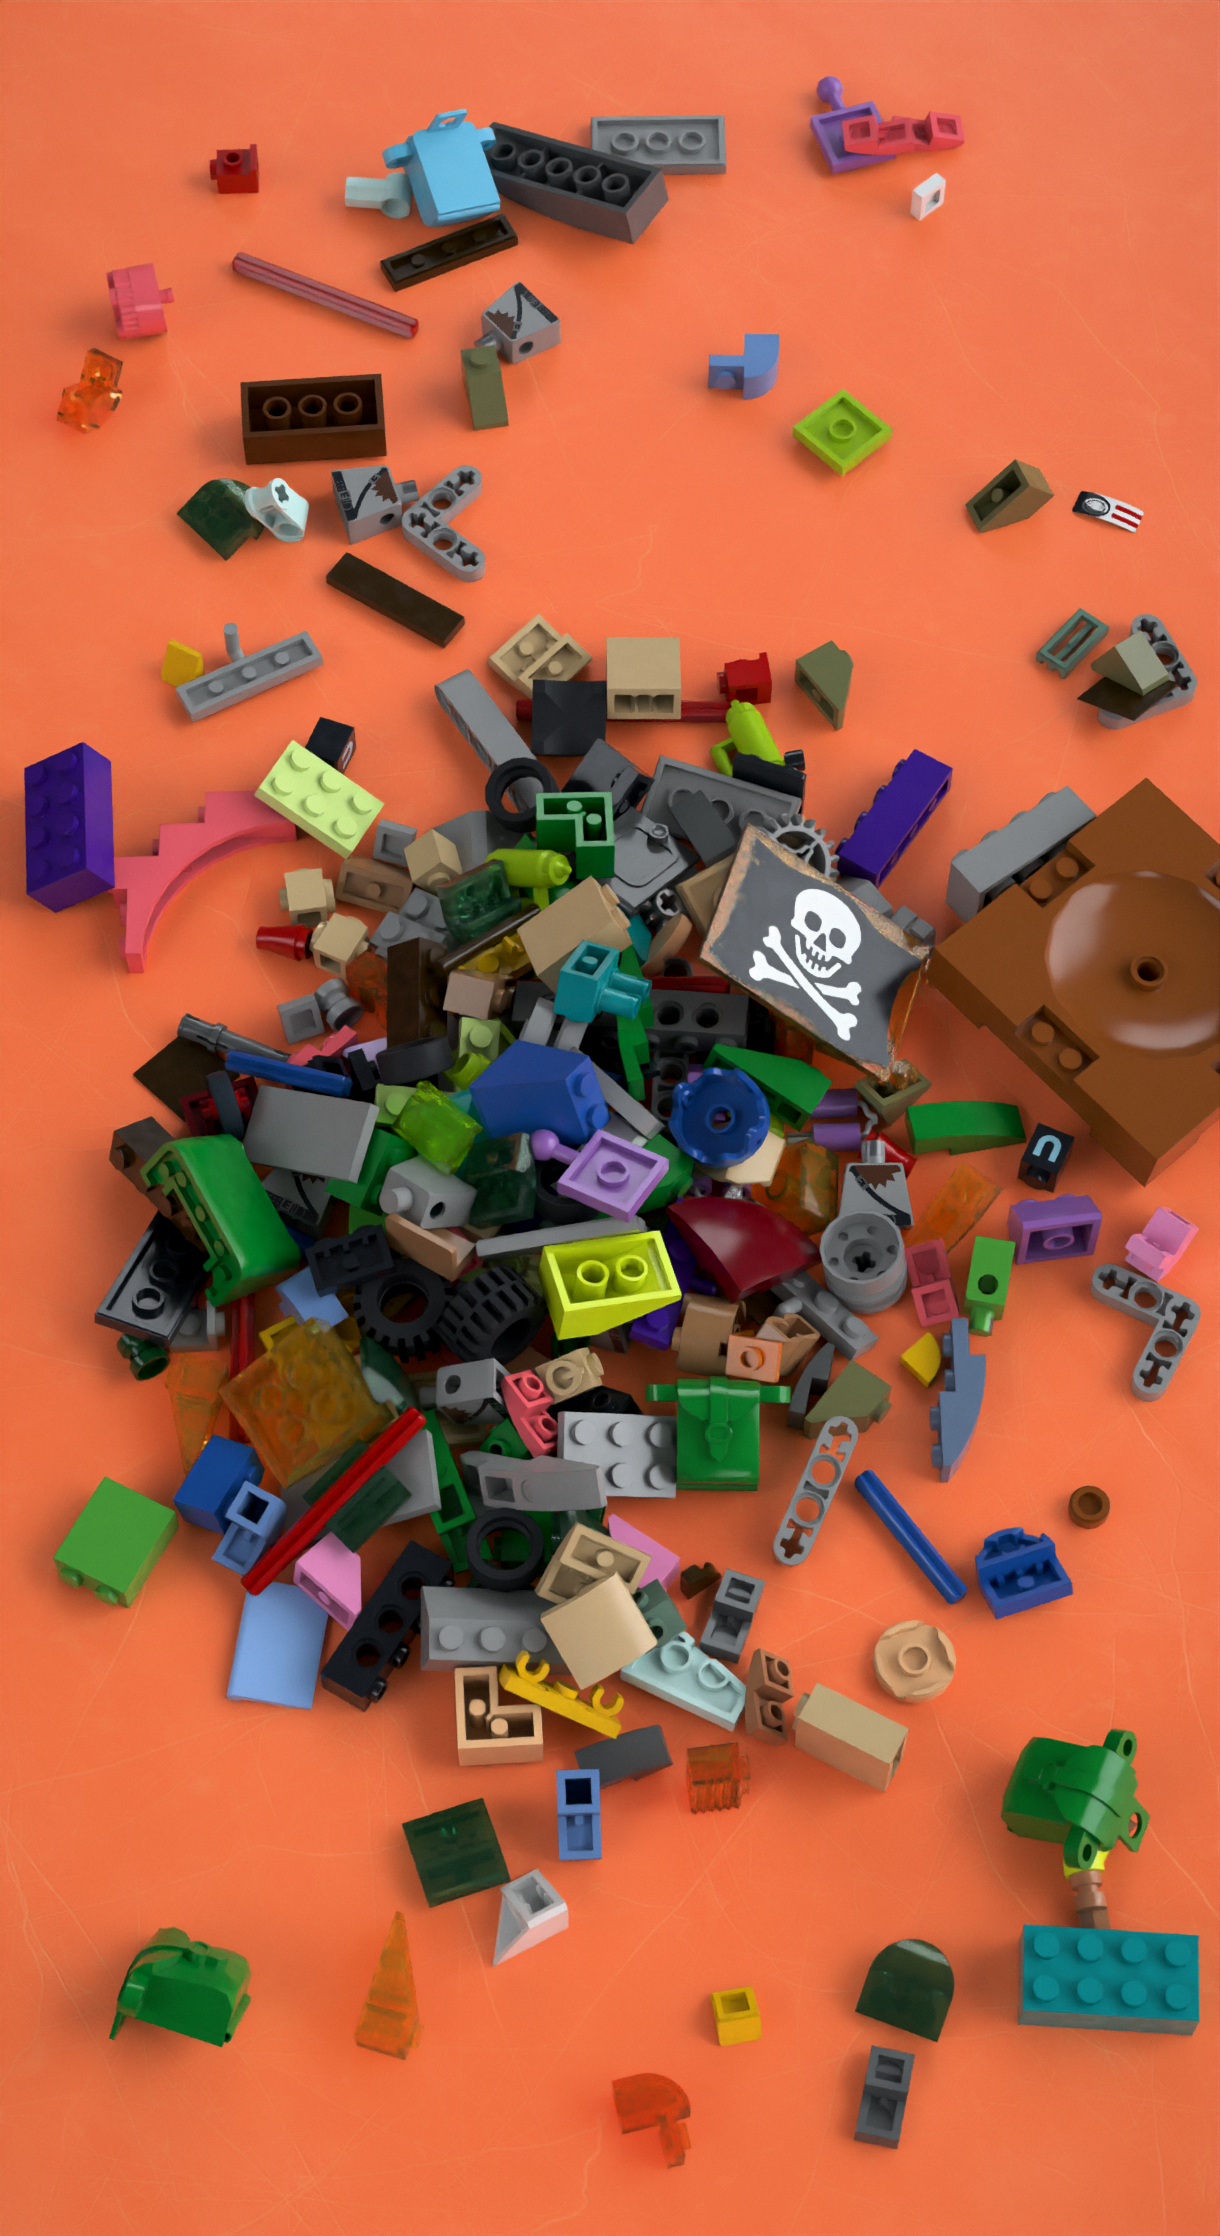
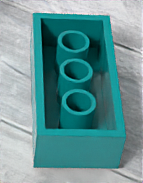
[1018,1924,1199,2036]

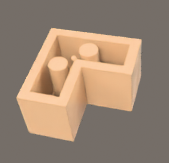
[454,1666,544,1766]

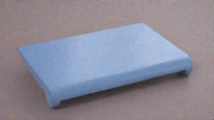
[226,1581,328,1710]

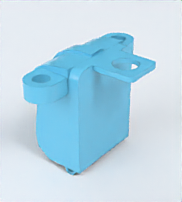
[382,109,501,227]

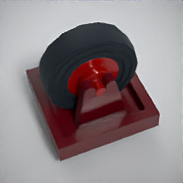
[179,1071,259,1143]

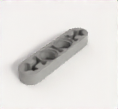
[772,1416,859,1567]

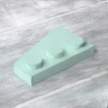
[620,1631,746,1732]

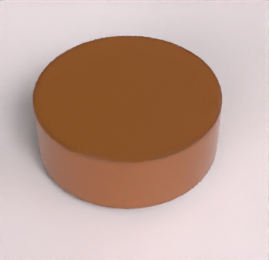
[1068,1486,1110,1529]

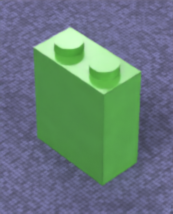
[53,1476,179,1609]

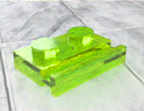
[391,1080,483,1175]

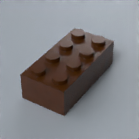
[240,373,387,465]

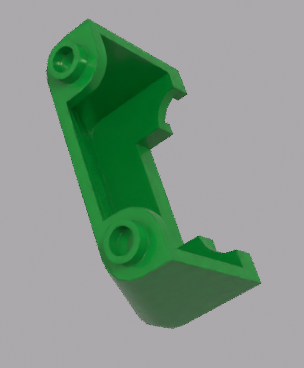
[139,1134,301,1308]

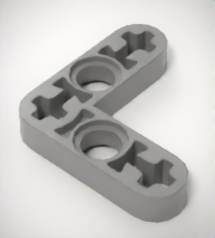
[401,465,486,583]
[1097,614,1197,730]
[569,1046,667,1140]
[1090,1264,1201,1402]

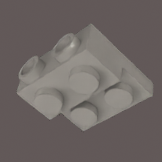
[369,888,478,964]

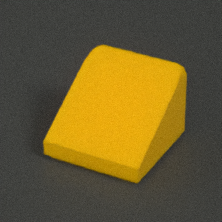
[161,639,205,687]
[710,1986,762,2046]

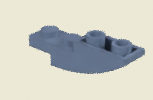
[930,1318,986,1483]

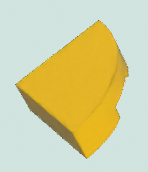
[900,1331,941,1388]

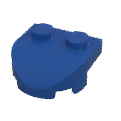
[975,1527,1073,1620]

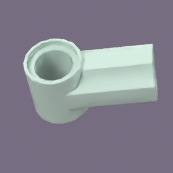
[345,172,413,219]

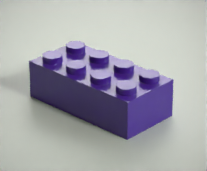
[24,742,115,913]

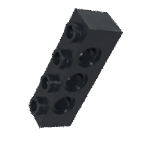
[320,1539,456,1712]

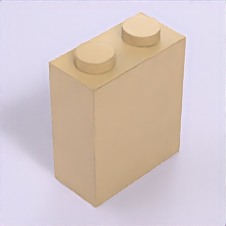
[606,637,681,719]
[517,876,633,995]
[791,1682,909,1793]

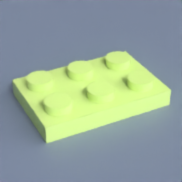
[254,740,384,859]

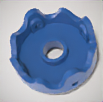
[669,1068,770,1169]

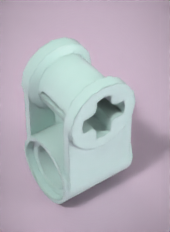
[244,478,309,543]

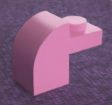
[1124,1207,1200,1282]

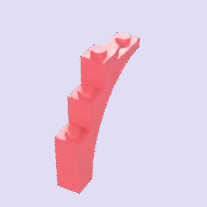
[107,790,297,973]

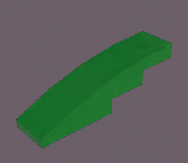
[616,944,655,1101]

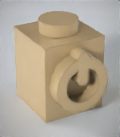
[279,868,336,929]
[309,912,372,981]
[535,1347,604,1406]

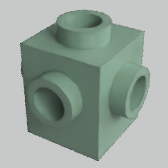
[631,1578,688,1655]

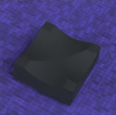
[531,679,607,757]

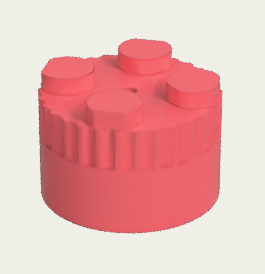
[106,262,174,340]

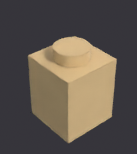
[404,829,465,897]

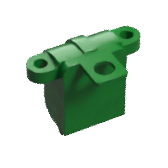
[646,1376,791,1491]
[1001,1728,1150,1870]
[109,1927,252,2047]

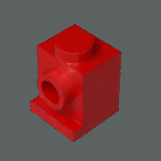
[210,144,259,194]
[717,652,772,705]

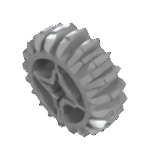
[738,813,840,887]

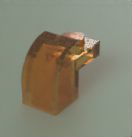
[56,348,123,434]
[611,2073,691,2169]

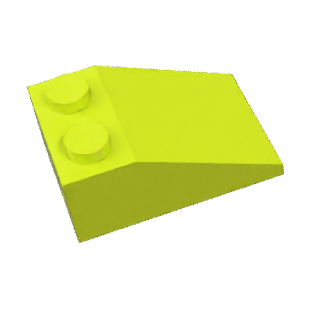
[537,1230,682,1340]

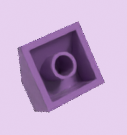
[1007,1194,1102,1265]

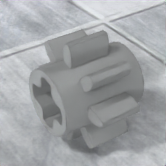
[639,888,686,934]

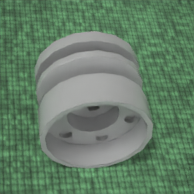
[819,1209,908,1314]

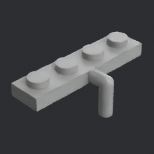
[175,623,323,723]
[770,1271,879,1361]

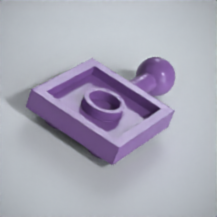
[810,76,896,174]
[527,1129,669,1223]

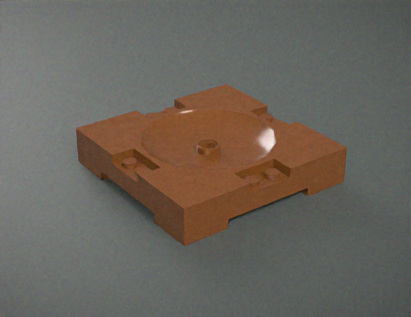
[925,777,1220,1188]

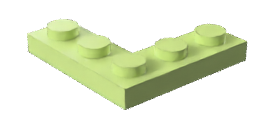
[374,1017,501,1130]

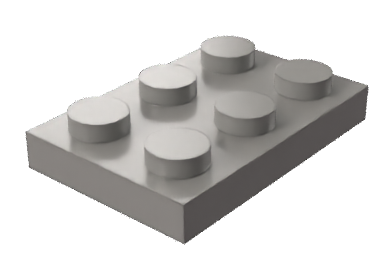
[557,1411,677,1499]

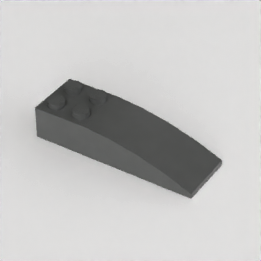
[484,121,669,245]

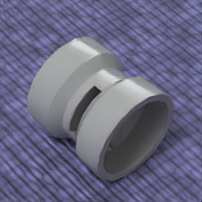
[313,978,364,1031]

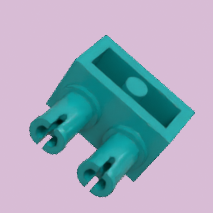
[553,940,652,1023]

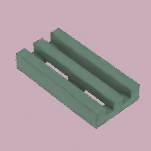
[1035,608,1109,679]

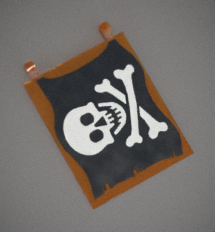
[696,823,936,1091]

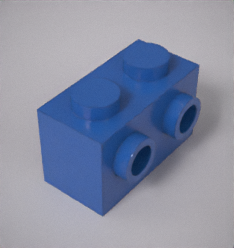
[173,1434,265,1535]

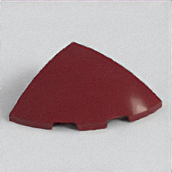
[665,1196,822,1304]

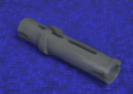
[177,1013,291,1062]

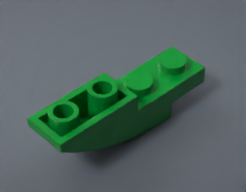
[419,1409,493,1575]

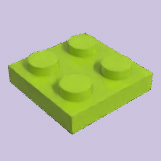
[792,389,893,476]

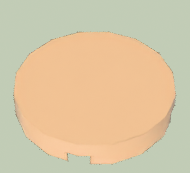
[640,913,692,977]
[872,1620,956,1704]

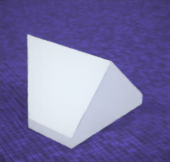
[493,1869,569,1967]

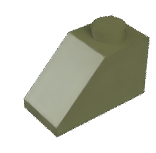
[460,345,509,431]
[965,459,1054,533]
[794,640,854,731]
[803,1359,892,1440]

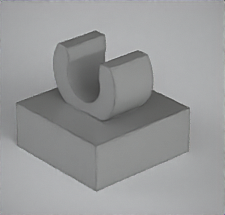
[372,819,417,868]
[277,993,325,1045]

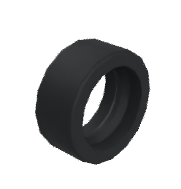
[485,757,560,833]
[376,1035,455,1086]
[530,1150,601,1226]
[465,1507,545,1592]

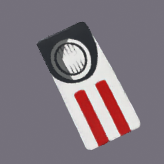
[1072,491,1144,532]

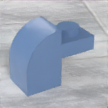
[708,333,779,400]
[275,1266,349,1341]
[211,1480,287,1576]
[556,1769,602,1861]

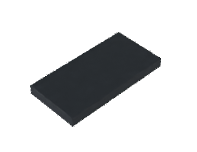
[95,1209,213,1348]

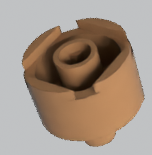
[672,1293,746,1379]

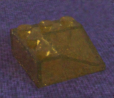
[218,1316,395,1490]

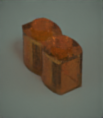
[345,951,387,1031]

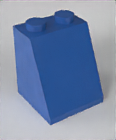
[468,1040,611,1151]

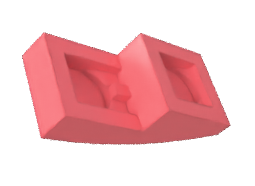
[891,111,965,152]
[842,114,915,155]
[904,1237,961,1327]

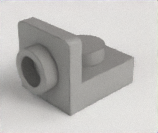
[169,1299,226,1353]

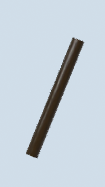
[433,903,541,976]

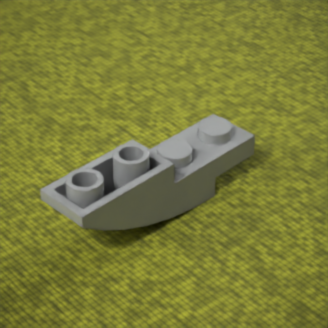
[460,1450,608,1511]

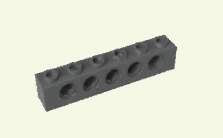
[512,981,750,1054]

